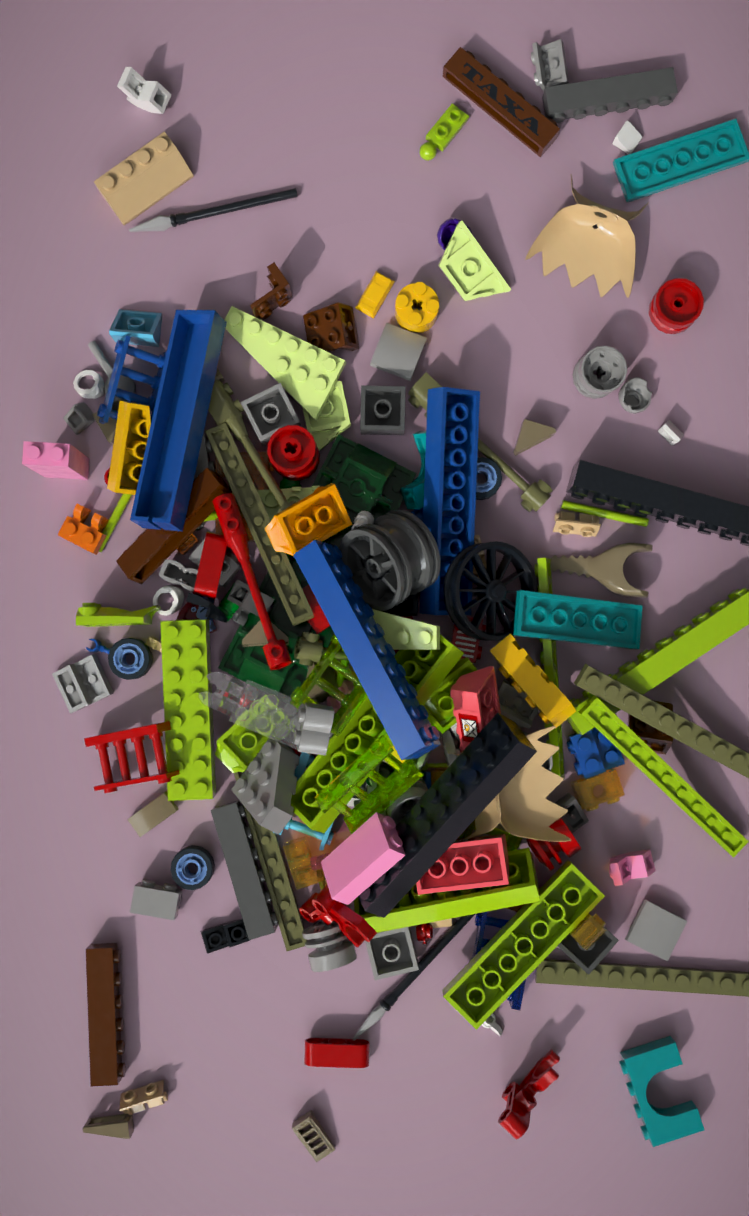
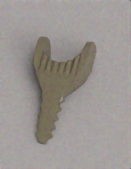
[551,543,653,598]

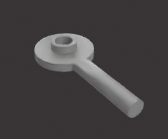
[88,341,136,402]

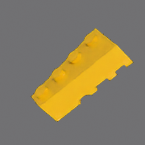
[107,401,151,495]
[490,634,576,729]

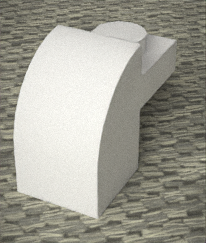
[117,67,172,114]

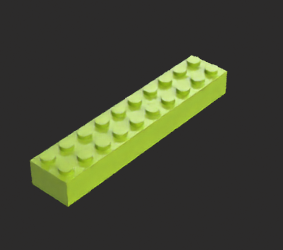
[567,587,749,735]
[291,621,464,833]

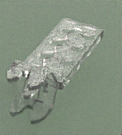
[199,672,311,755]

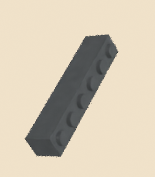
[542,67,678,123]
[211,800,279,940]

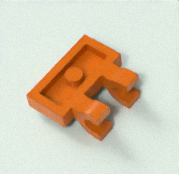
[58,504,109,555]

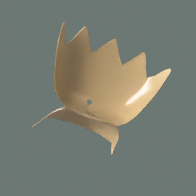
[525,175,649,298]
[452,726,571,842]

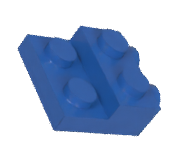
[566,727,625,779]

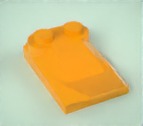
[265,483,352,556]

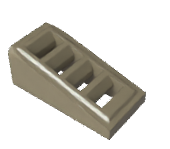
[292,1110,336,1162]
[83,1114,134,1139]

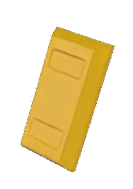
[355,271,395,319]

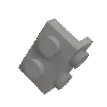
[531,39,569,91]
[498,680,539,729]

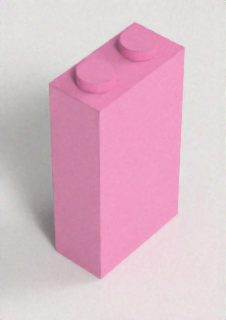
[22,441,90,480]
[321,812,405,905]

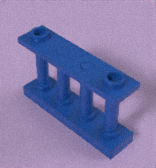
[97,335,167,424]

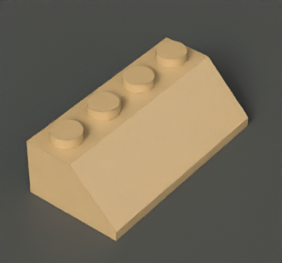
[94,131,194,226]

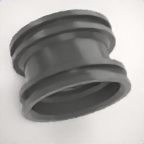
[339,509,441,611]

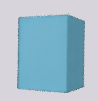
[109,309,162,347]

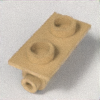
[553,511,601,537]
[119,1080,168,1115]

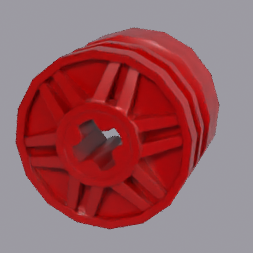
[526,818,582,871]

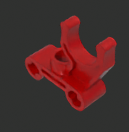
[299,884,377,947]
[498,1049,560,1140]

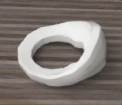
[73,370,105,399]
[153,585,184,616]

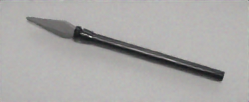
[129,188,298,232]
[353,914,475,1041]

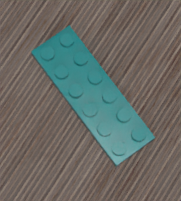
[613,119,749,203]
[513,590,643,650]

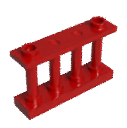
[84,721,180,793]

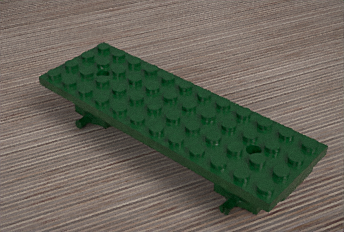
[218,434,417,708]

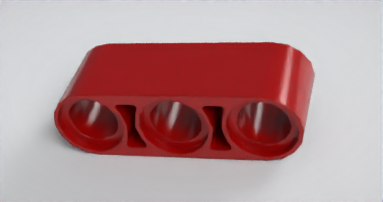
[193,532,227,599]
[304,1038,370,1068]

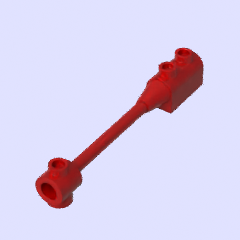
[212,493,292,670]

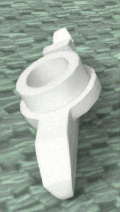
[482,1013,503,1036]

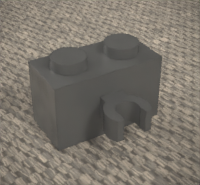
[227,579,274,626]

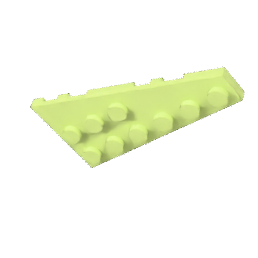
[224,306,347,421]

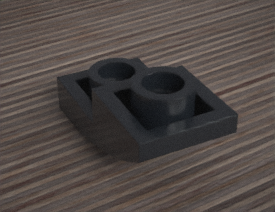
[200,918,250,954]

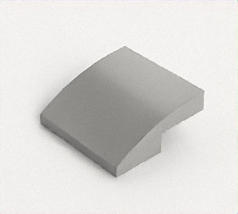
[370,323,427,381]
[52,654,114,714]
[625,899,687,961]

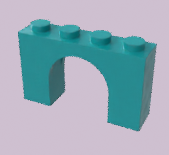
[619,1036,705,1147]

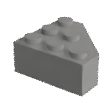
[231,736,299,835]

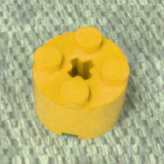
[395,282,439,333]

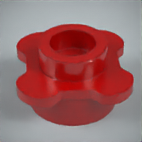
[416,923,433,944]

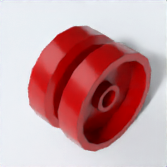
[649,278,704,334]
[267,425,320,481]

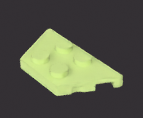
[438,220,511,301]
[303,381,351,451]

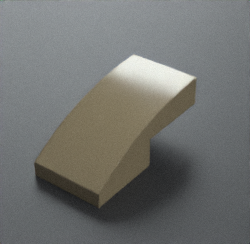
[127,792,179,837]

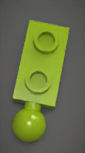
[419,103,469,161]

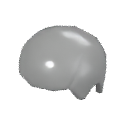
[618,377,652,414]

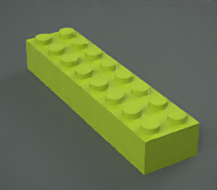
[160,619,216,801]
[354,847,541,933]
[442,860,605,1030]

